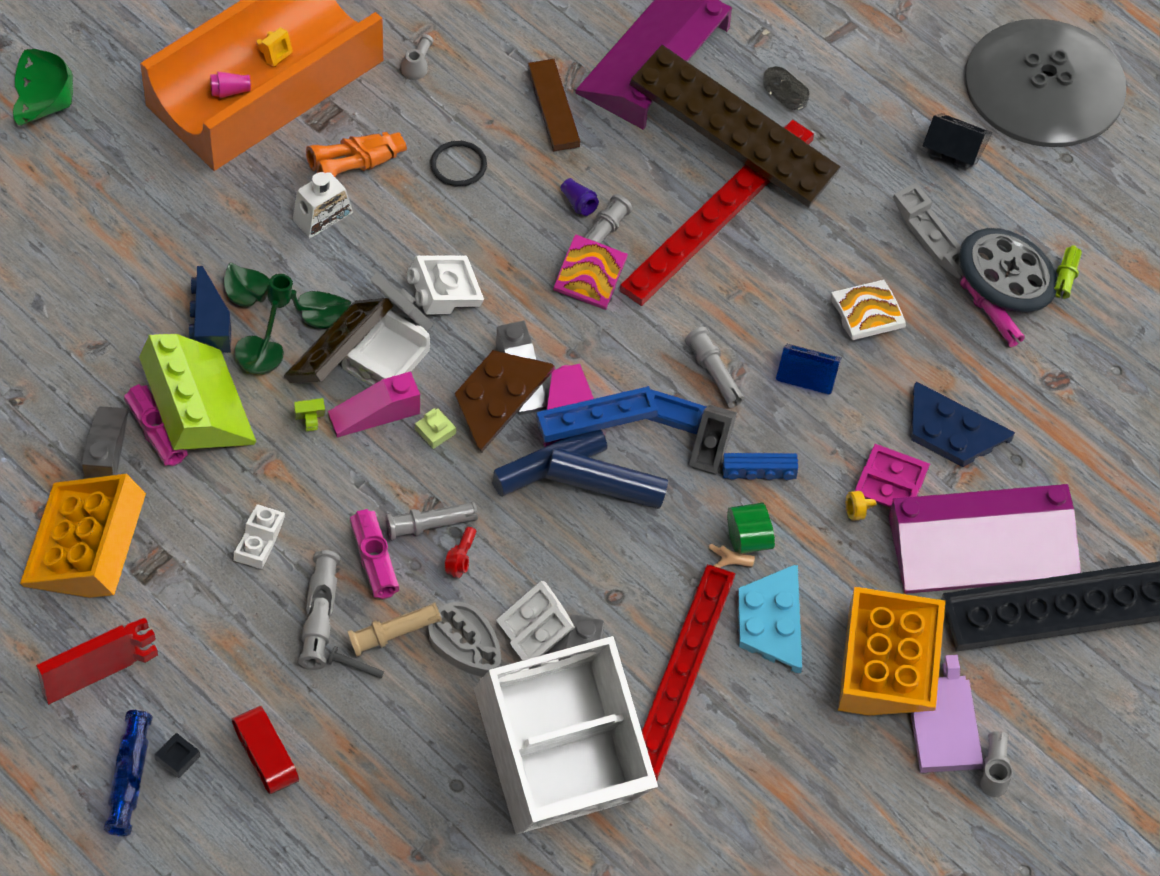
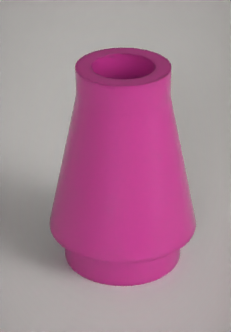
[210,71,251,99]

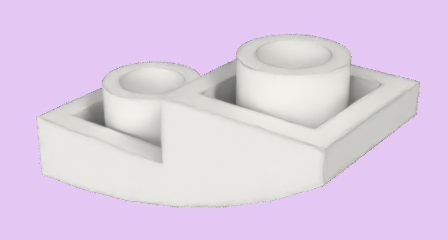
[233,504,285,569]

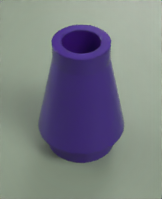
[560,178,599,216]

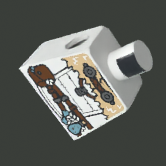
[293,172,353,239]

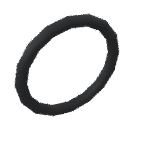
[430,140,487,186]

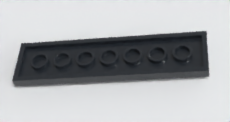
[941,561,1160,651]

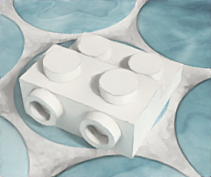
[407,256,484,314]

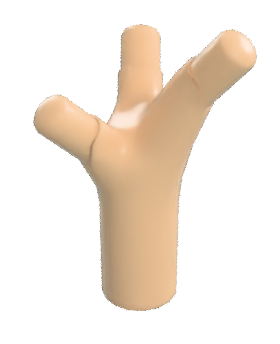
[709,544,755,568]

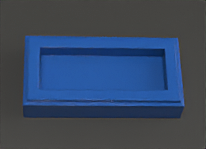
[648,389,707,435]

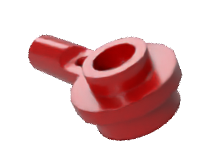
[445,527,477,578]

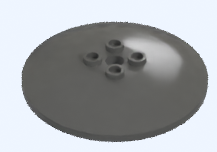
[965,19,1127,147]

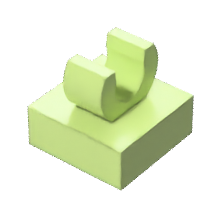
[415,408,456,449]

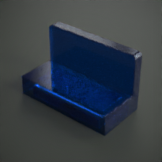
[776,343,842,394]

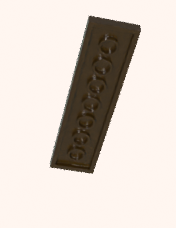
[629,45,841,208]

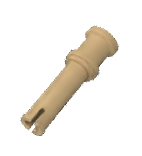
[347,602,442,657]

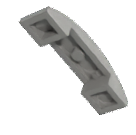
[893,183,964,279]

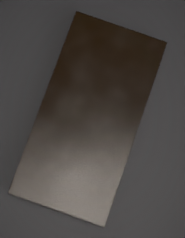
[284,298,394,383]

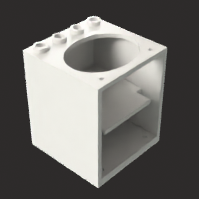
[474,636,658,835]

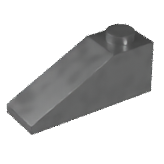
[496,320,547,415]
[82,406,129,479]

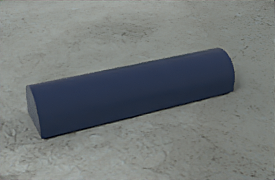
[492,430,607,497]
[545,448,668,509]

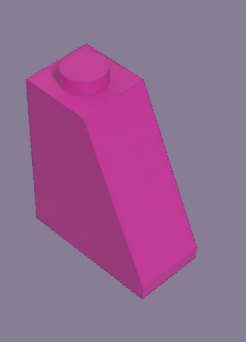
[543,363,594,447]

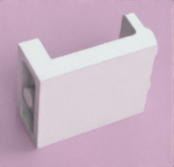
[342,310,430,386]

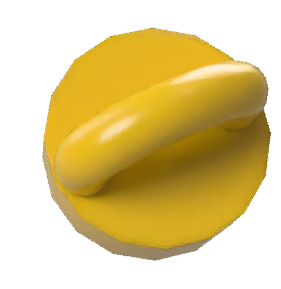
[845,491,876,521]

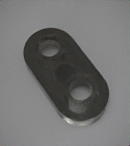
[763,66,810,110]

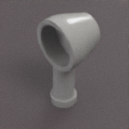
[401,34,434,80]

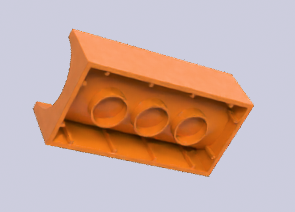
[140,0,384,171]

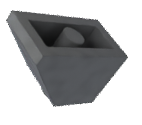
[689,404,737,474]

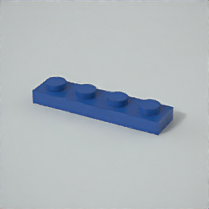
[536,386,658,443]

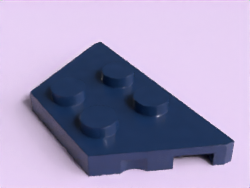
[911,381,1015,467]

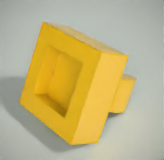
[257,27,293,67]

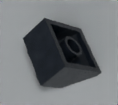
[922,113,992,168]

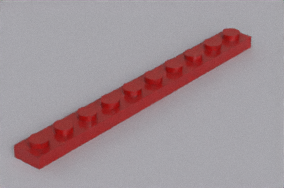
[620,120,814,306]

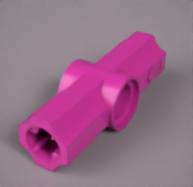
[124,384,188,466]
[350,509,399,599]

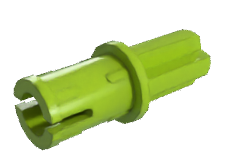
[1054,245,1082,299]

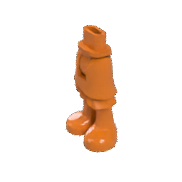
[306,132,407,177]

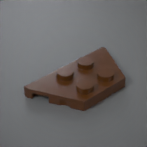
[455,350,555,452]

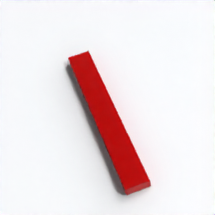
[642,564,736,781]

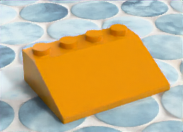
[20,473,146,598]
[838,587,945,716]

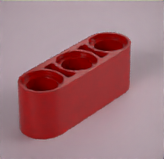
[231,706,299,794]

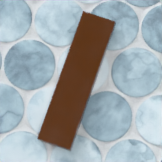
[528,59,580,152]

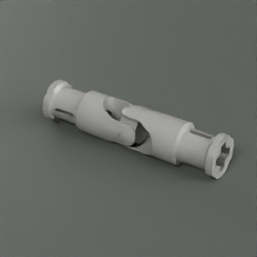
[298,550,341,670]

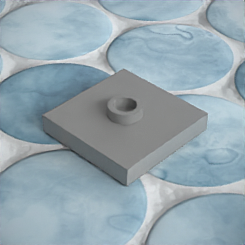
[370,273,434,331]

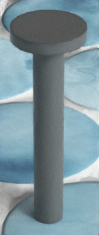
[328,646,384,678]

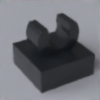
[155,733,201,778]

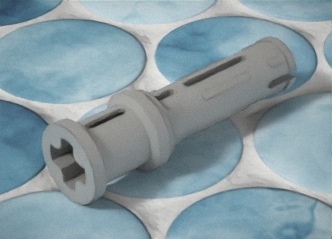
[584,194,633,244]
[685,327,745,408]
[385,501,478,541]

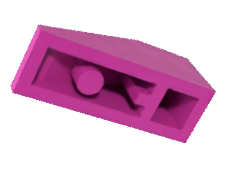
[328,371,420,438]

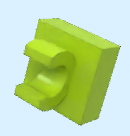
[294,398,325,432]

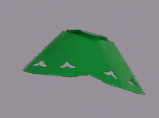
[13,49,74,126]

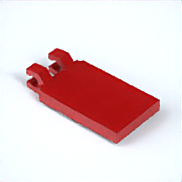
[36,618,158,705]

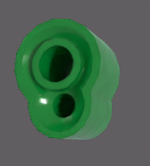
[727,502,775,554]

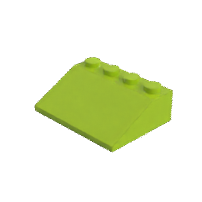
[139,334,256,450]

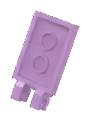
[911,655,984,773]

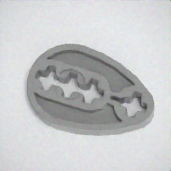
[428,602,502,677]

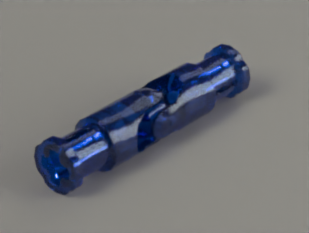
[104,710,153,836]

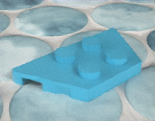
[738,565,802,673]

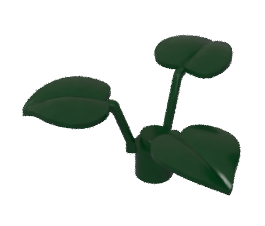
[224,262,351,374]

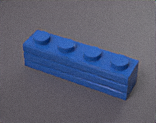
[722,453,798,480]

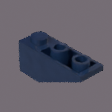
[189,266,232,353]

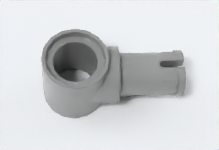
[980,731,1013,797]

